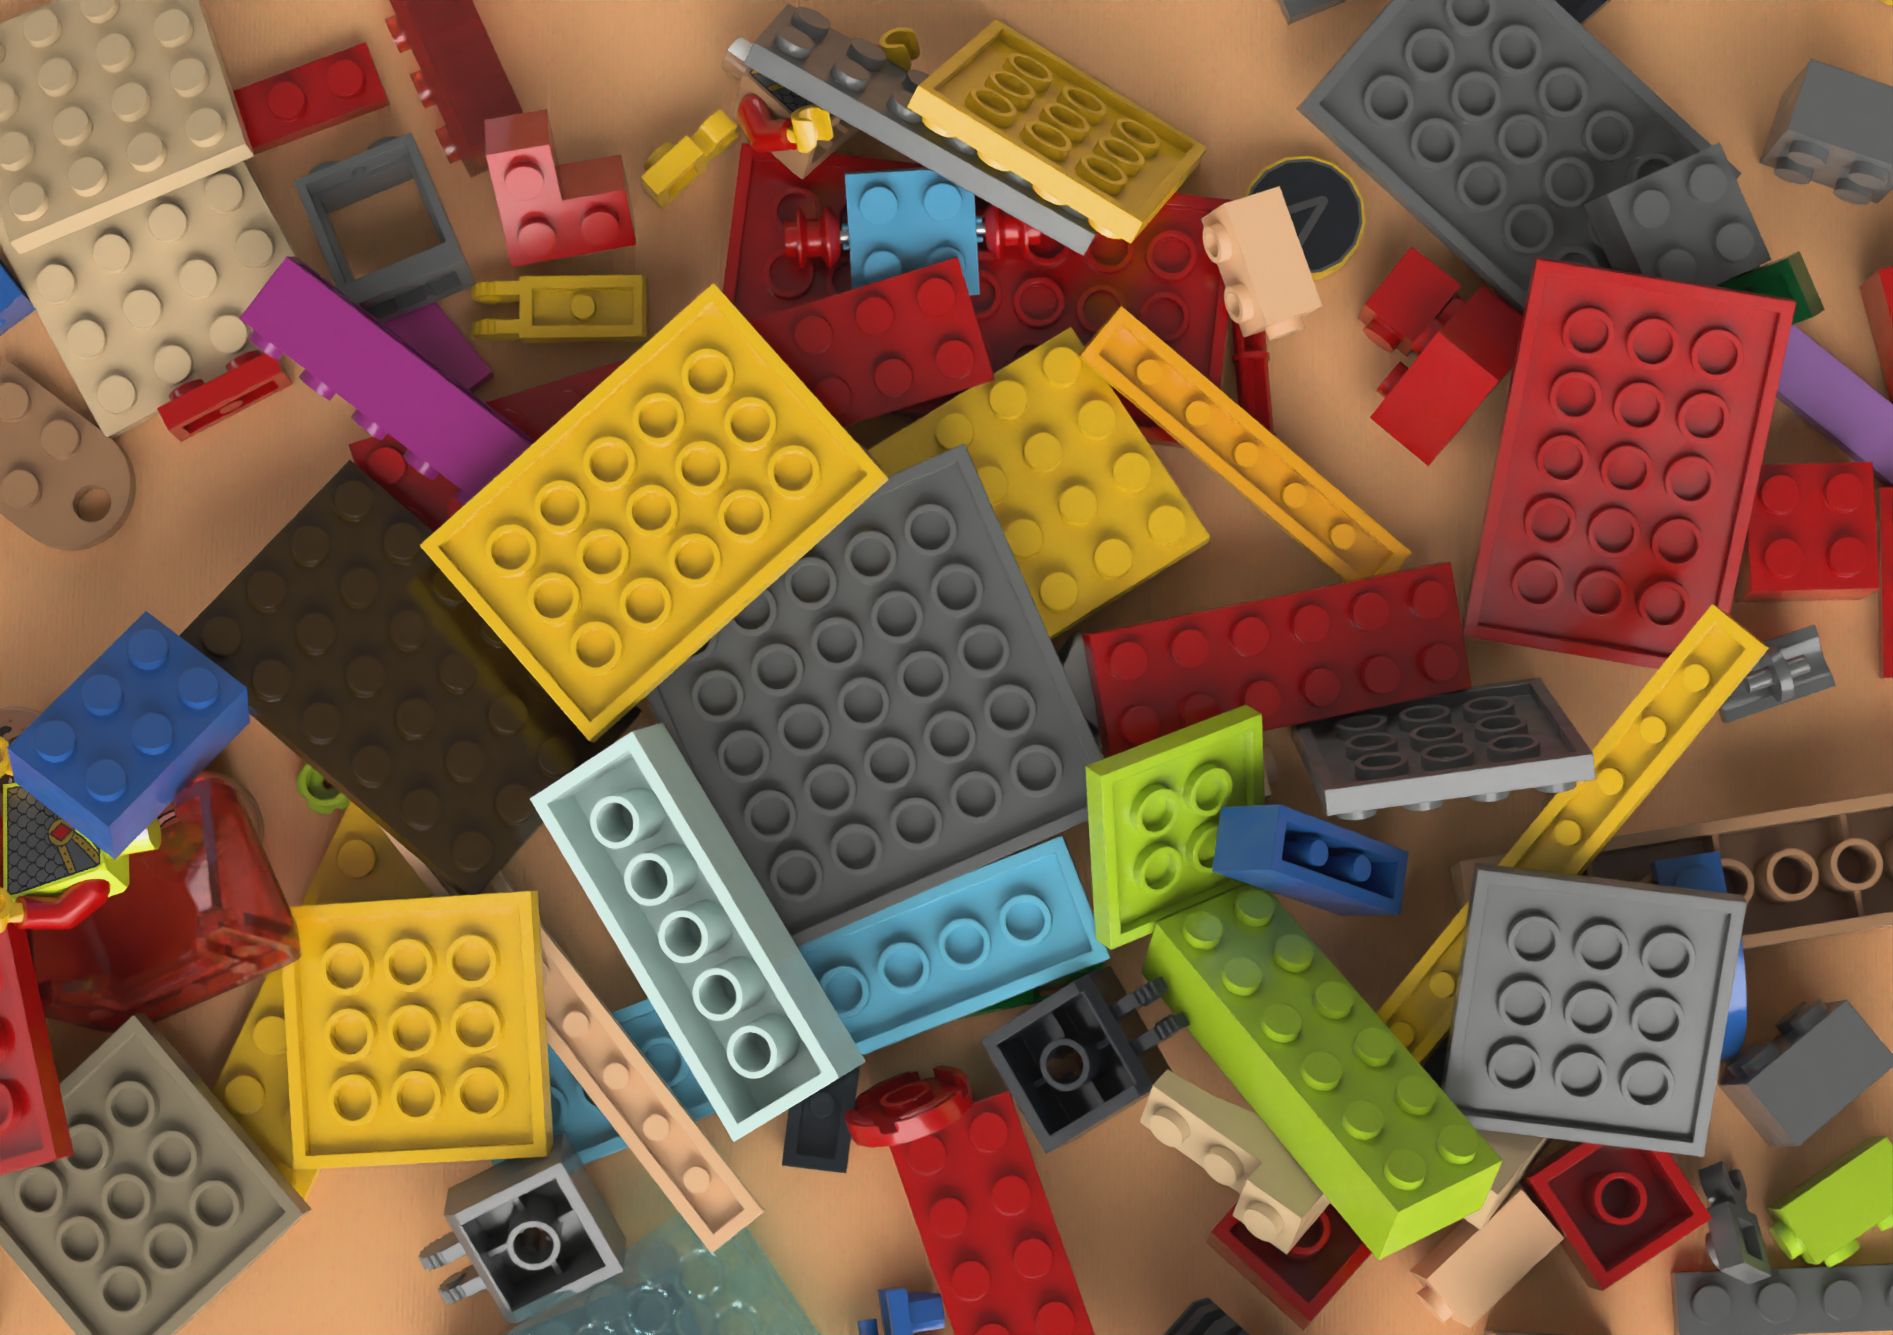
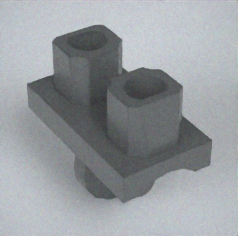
[1718,625,1836,723]

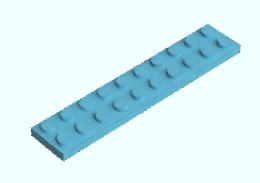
[491,836,1111,1166]

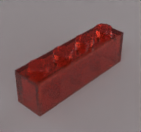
[384,0,523,178]

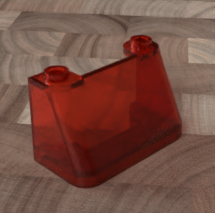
[26,777,302,1033]

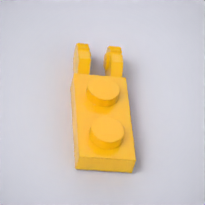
[471,274,648,343]

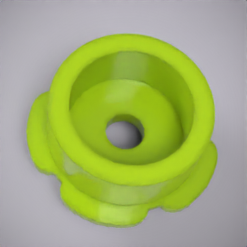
[296,764,350,814]

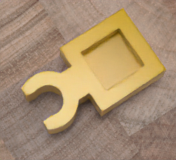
[640,108,739,210]

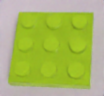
[1085,705,1265,950]

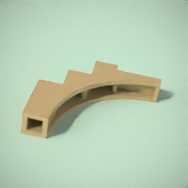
[1140,1069,1553,1254]

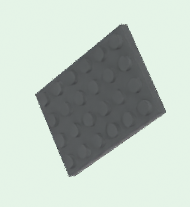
[1296,0,1742,316]

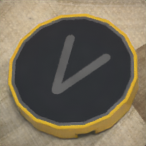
[1245,155,1366,281]

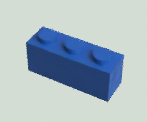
[1212,804,1409,916]

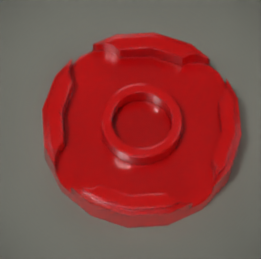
[844,1065,975,1148]

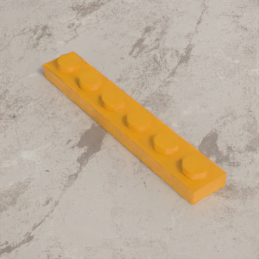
[1077,306,1412,581]

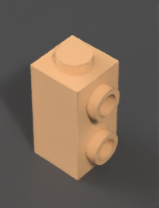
[1201,186,1322,341]
[1410,1187,1564,1328]

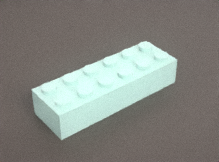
[530,722,866,1142]

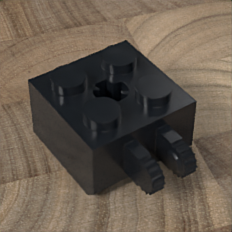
[980,966,1190,1154]

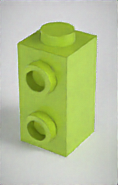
[1766,1136,1893,1267]

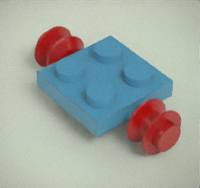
[784,167,1041,295]

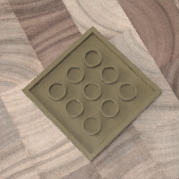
[0,1012,312,1335]

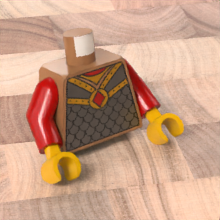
[721,27,921,179]

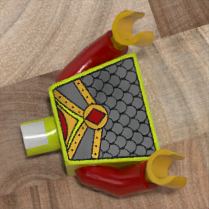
[0,737,161,933]

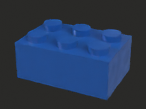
[7,611,250,859]

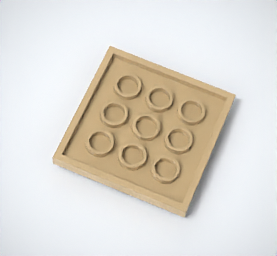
[0,0,254,254]
[0,160,297,439]

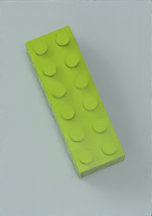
[1141,884,1503,1260]

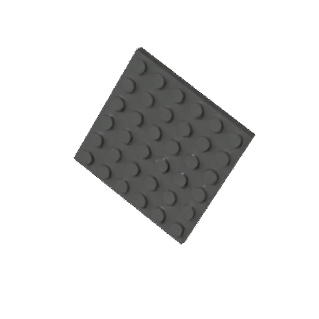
[646,444,1103,947]

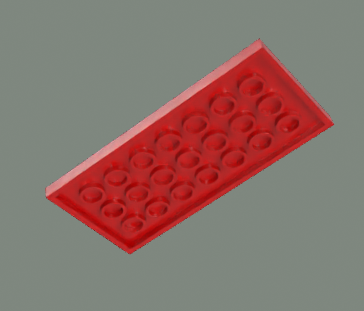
[722,143,1234,449]

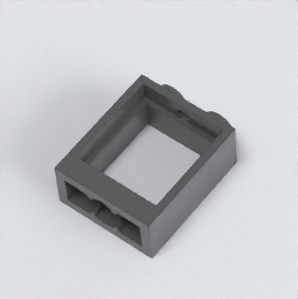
[294,132,476,323]

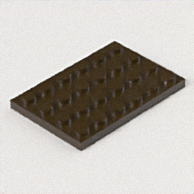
[179,460,642,895]

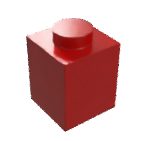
[1358,246,1461,356]

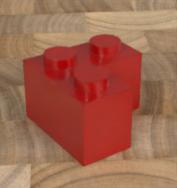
[484,109,636,267]
[1370,284,1523,466]

